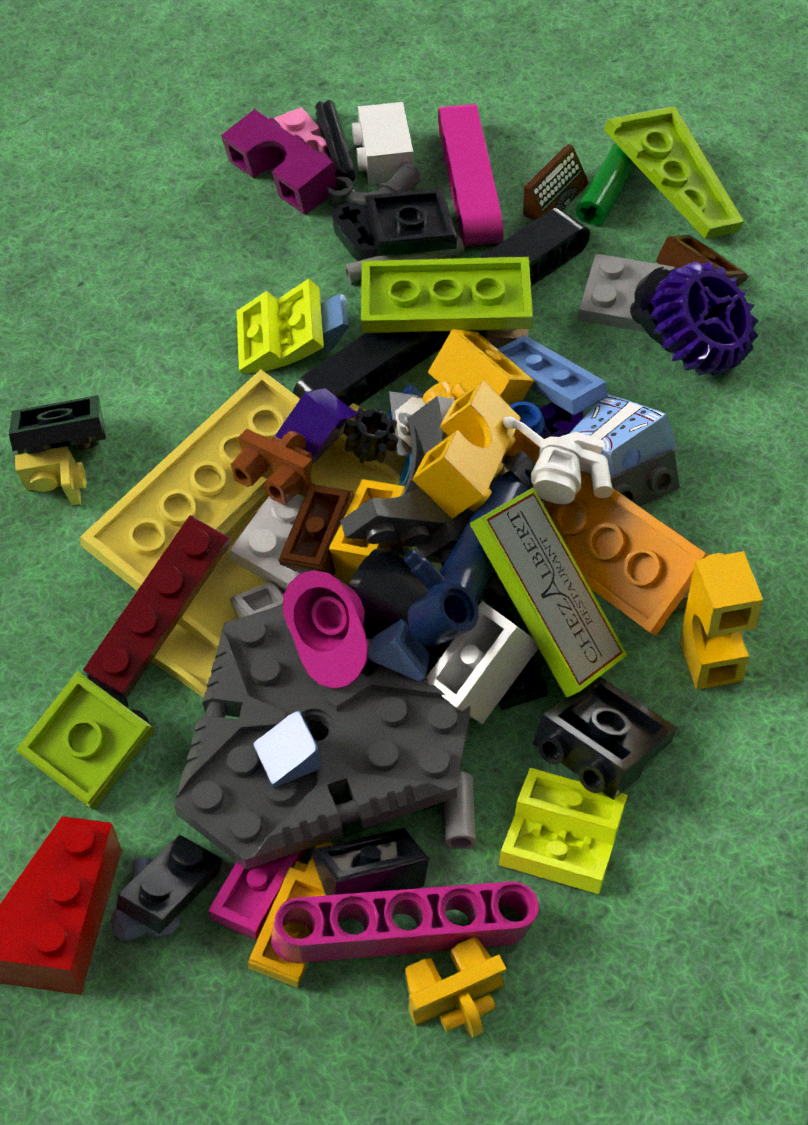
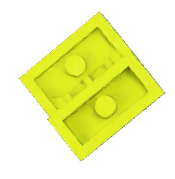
[237,279,324,374]
[499,768,628,894]

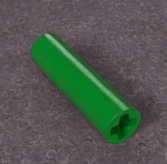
[576,143,636,227]

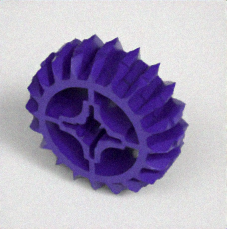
[649,261,758,376]

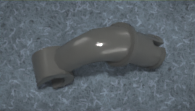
[327,163,421,208]

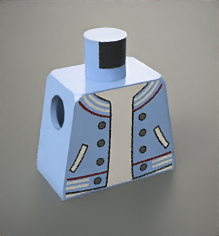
[569,394,678,477]

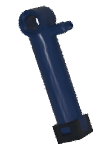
[404,450,544,647]

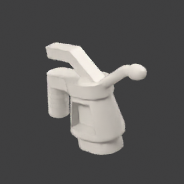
[502,416,613,505]

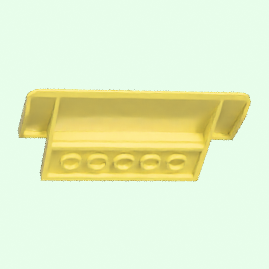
[80,369,406,698]

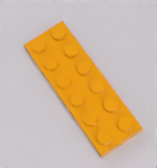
[501,429,709,635]

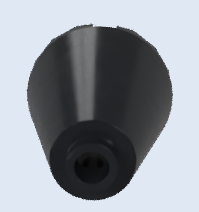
[349,547,455,655]

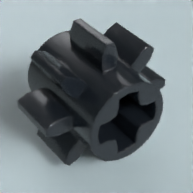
[343,408,399,463]

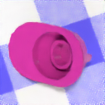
[283,570,368,689]

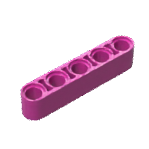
[438,103,504,247]
[271,881,539,963]

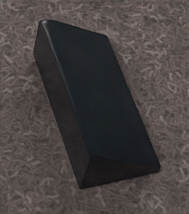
[312,828,429,895]

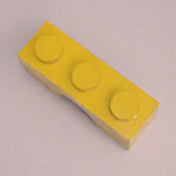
[412,380,521,519]
[679,551,763,690]

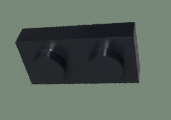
[116,834,222,934]

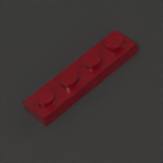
[83,515,231,698]

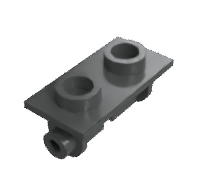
[611,449,680,506]

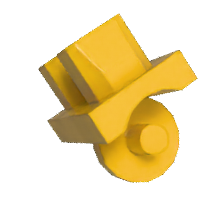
[405,937,506,1038]

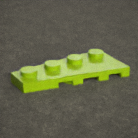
[604,106,744,239]

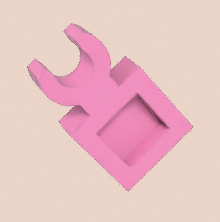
[274,107,327,154]

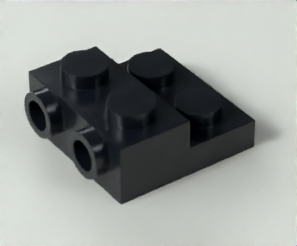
[9,395,106,454]
[533,677,677,800]

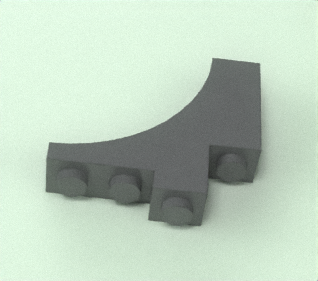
[340,396,474,566]

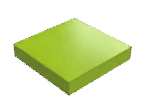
[16,671,156,810]

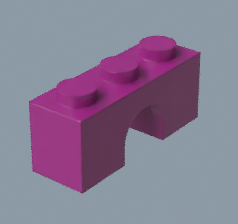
[221,109,338,215]

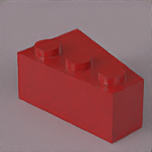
[0,816,122,995]

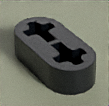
[332,202,377,261]

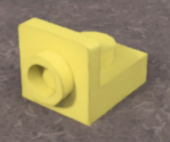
[15,446,87,506]

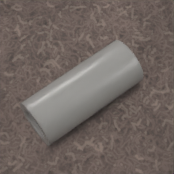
[444,772,476,849]

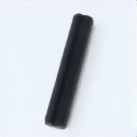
[315,100,356,182]

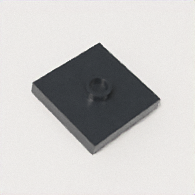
[365,188,457,256]

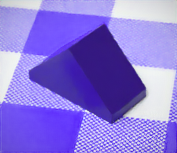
[275,388,357,464]

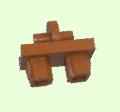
[231,429,316,505]

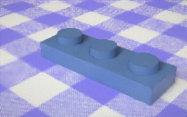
[498,335,608,415]

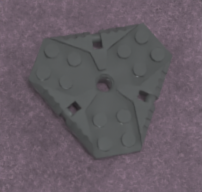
[174,605,471,870]

